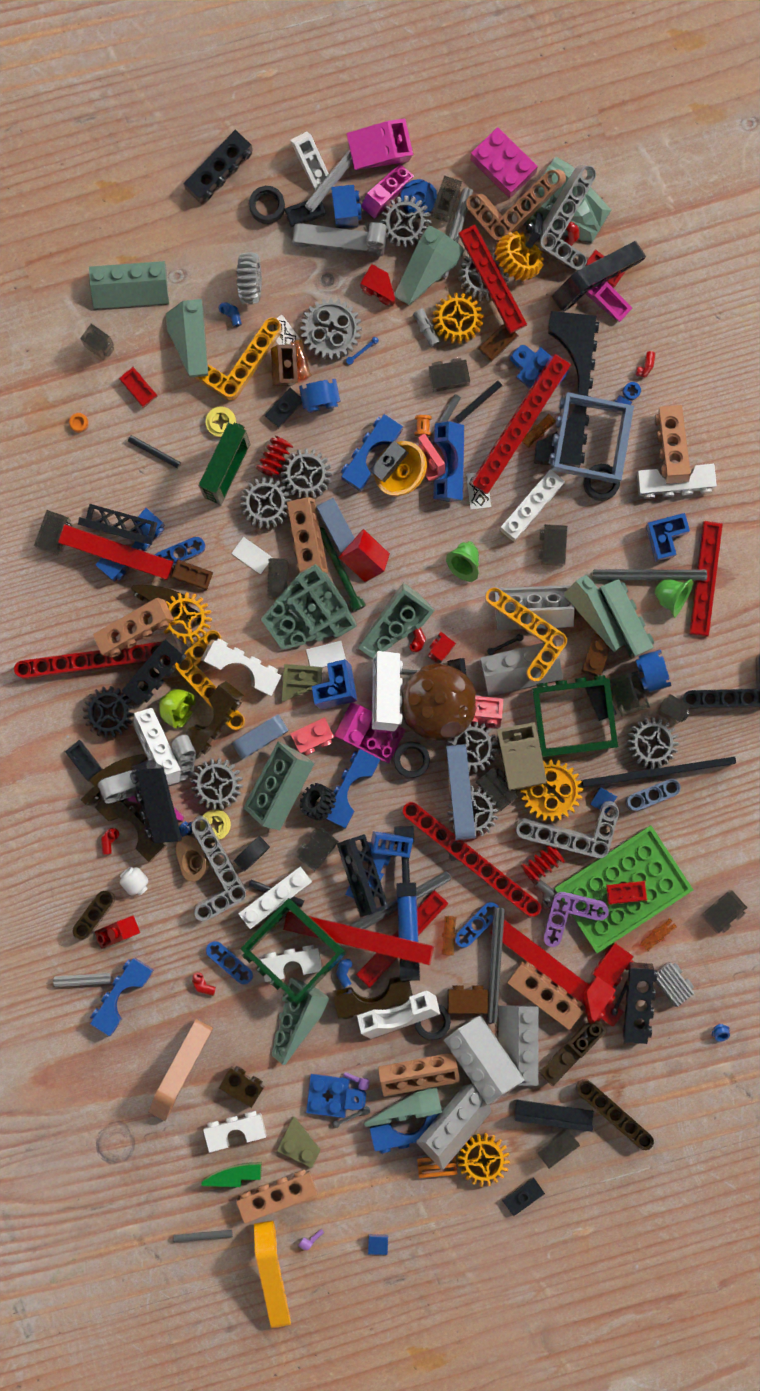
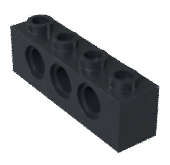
[183,129,253,204]
[122,633,189,706]
[623,962,657,1044]

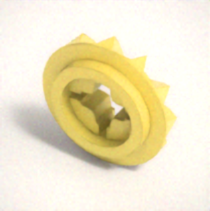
[206,407,236,437]
[200,809,231,840]

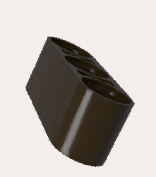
[72,891,115,939]

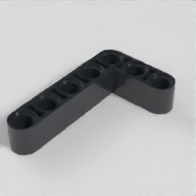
[552,241,647,312]
[680,653,760,709]

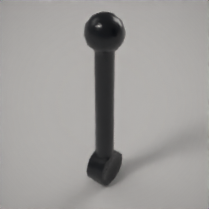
[487,634,524,655]
[611,979,628,1015]

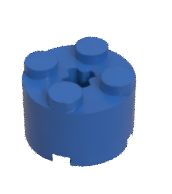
[299,379,341,413]
[636,649,672,693]

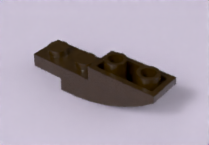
[131,585,202,624]
[80,754,148,805]
[538,1021,608,1086]

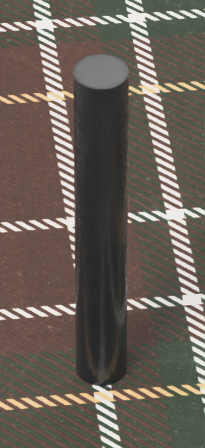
[455,380,503,423]
[128,435,181,469]
[248,879,305,907]

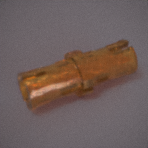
[290,339,312,380]
[522,413,556,448]
[441,915,457,955]
[640,918,677,952]

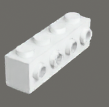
[372,651,403,731]

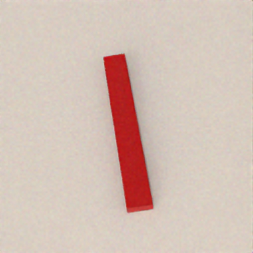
[283,911,435,965]
[489,920,624,1027]

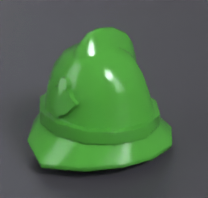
[446,541,479,582]
[655,579,693,618]

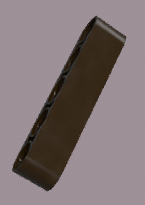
[576,1079,654,1150]

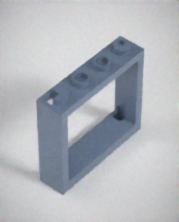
[549,392,634,484]

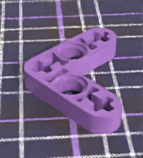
[544,892,608,947]

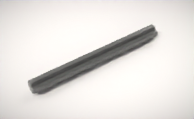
[592,569,707,581]
[350,871,451,929]
[486,907,505,1023]

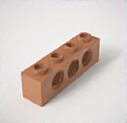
[655,405,691,484]
[286,497,328,574]
[93,598,174,657]
[507,962,584,1030]
[378,1053,460,1097]
[236,1169,318,1223]

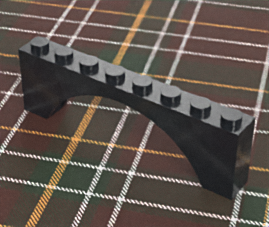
[534,311,599,468]

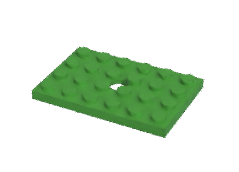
[554,825,693,953]

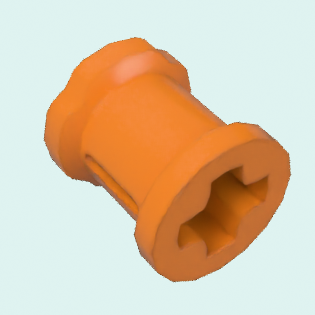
[415,415,432,437]

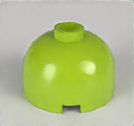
[159,689,196,729]

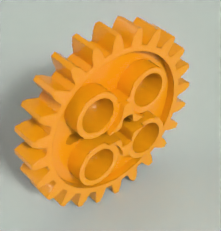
[520,759,583,822]

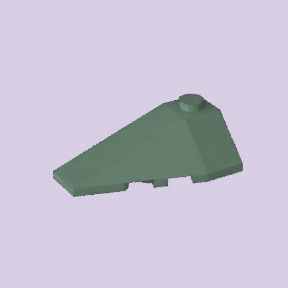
[394,225,465,305]
[563,575,626,652]
[272,978,329,1065]
[364,1087,442,1127]

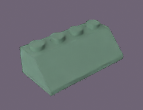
[89,261,169,309]
[599,579,654,659]
[243,742,314,830]

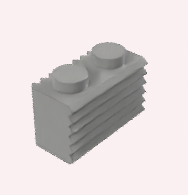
[656,962,695,1007]

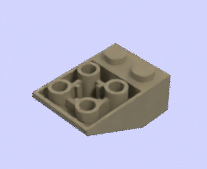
[497,722,547,791]

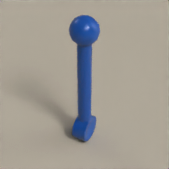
[346,337,379,365]

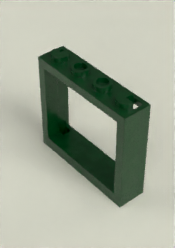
[198,422,251,506]
[532,675,619,757]
[240,898,346,1004]

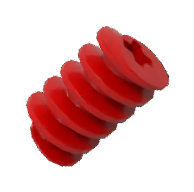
[256,436,293,478]
[521,845,565,884]

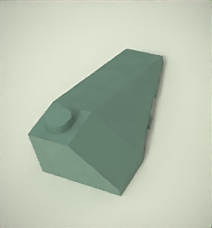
[166,299,208,378]
[358,583,435,658]

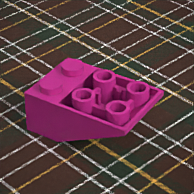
[346,118,413,170]
[334,702,406,764]

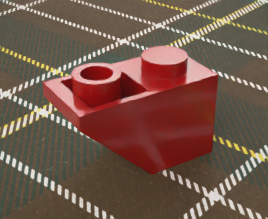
[360,264,395,306]
[94,915,140,949]
[583,976,616,1024]

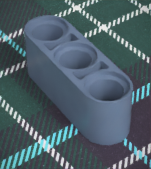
[316,498,355,554]
[232,714,289,760]
[626,779,681,811]

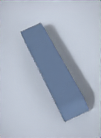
[446,744,475,841]

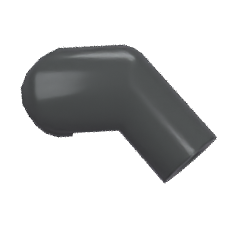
[535,880,555,908]

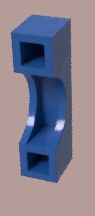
[341,414,403,492]
[433,421,464,502]
[95,508,165,582]
[326,749,380,828]
[90,958,154,1037]
[370,1110,443,1154]

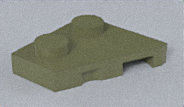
[281,664,323,701]
[277,1116,321,1168]

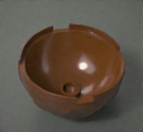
[400,663,477,741]

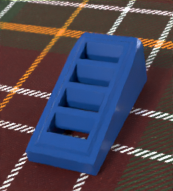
[370,831,413,858]

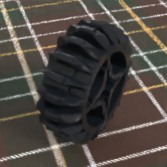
[83,686,135,738]

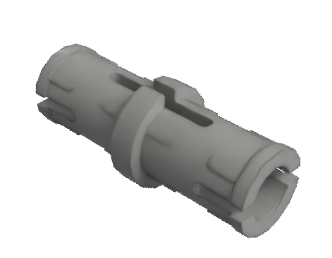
[413,308,441,348]

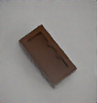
[478,324,519,362]
[171,559,213,590]

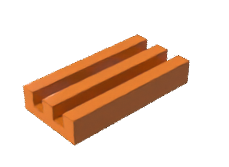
[417,1155,458,1178]

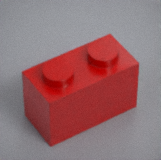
[591,943,634,987]

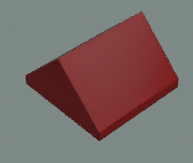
[338,529,390,582]

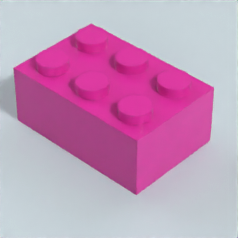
[470,127,538,199]

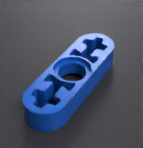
[155,537,206,566]
[455,902,498,947]
[206,941,253,984]

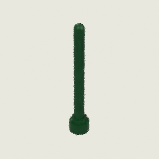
[320,527,366,612]

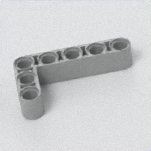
[535,165,596,270]
[292,222,386,256]
[98,735,196,803]
[516,801,619,858]
[192,816,246,921]

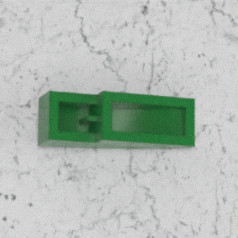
[201,1162,262,1187]

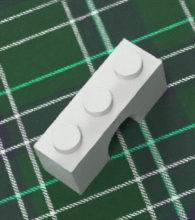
[261,945,322,982]
[203,1111,267,1152]

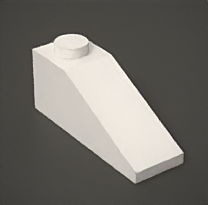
[290,132,334,191]

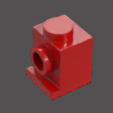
[427,632,456,663]

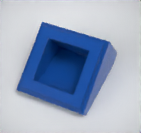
[590,787,617,814]
[368,1234,388,1255]

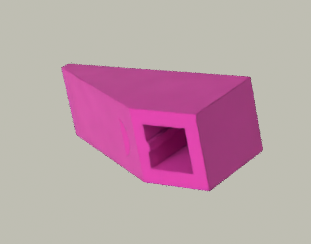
[361,164,414,219]

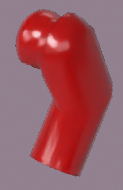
[564,222,580,246]
[636,351,656,378]
[409,627,426,652]
[101,828,120,855]
[192,972,216,996]

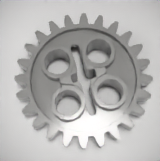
[300,298,362,360]

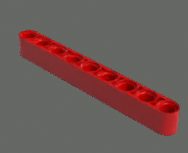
[14,641,170,679]
[403,802,541,917]

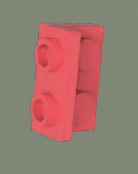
[418,434,445,482]
[471,696,503,728]
[290,717,334,756]

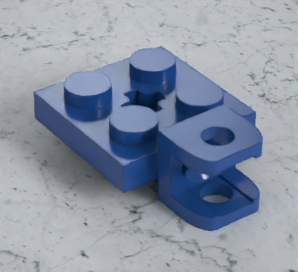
[510,345,570,389]
[306,1074,367,1118]

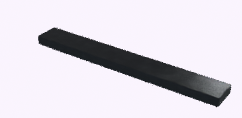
[581,756,736,787]

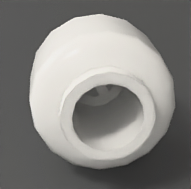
[120,867,148,896]

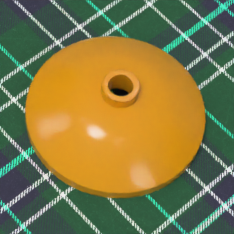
[374,441,427,497]

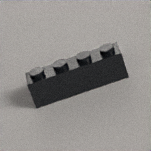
[130,760,182,843]

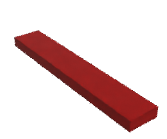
[458,224,527,334]
[689,521,723,637]
[58,524,174,580]
[356,890,449,988]

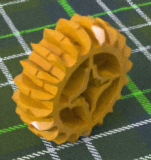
[494,231,544,282]
[432,293,484,344]
[163,592,212,645]
[457,1133,510,1187]

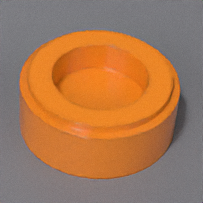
[69,413,89,433]

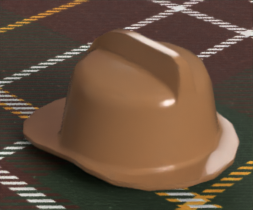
[176,836,210,882]

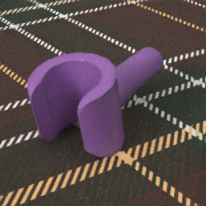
[344,1072,370,1090]
[298,1229,324,1250]

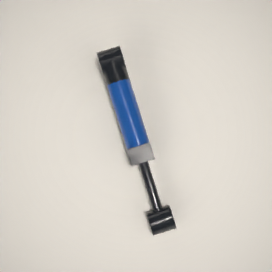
[394,825,420,981]

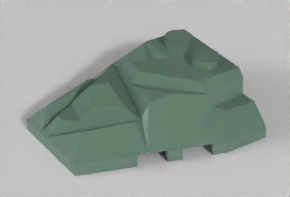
[523,157,611,243]
[261,564,357,650]

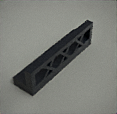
[77,504,158,545]
[336,834,389,917]
[514,1099,594,1132]

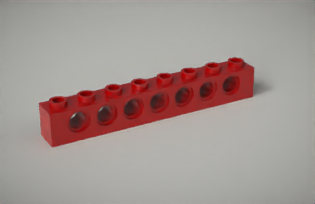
[469,354,571,494]

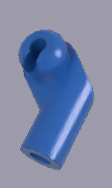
[219,302,242,327]
[336,958,353,988]

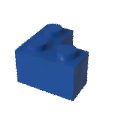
[332,185,362,229]
[645,513,690,562]
[312,659,357,710]

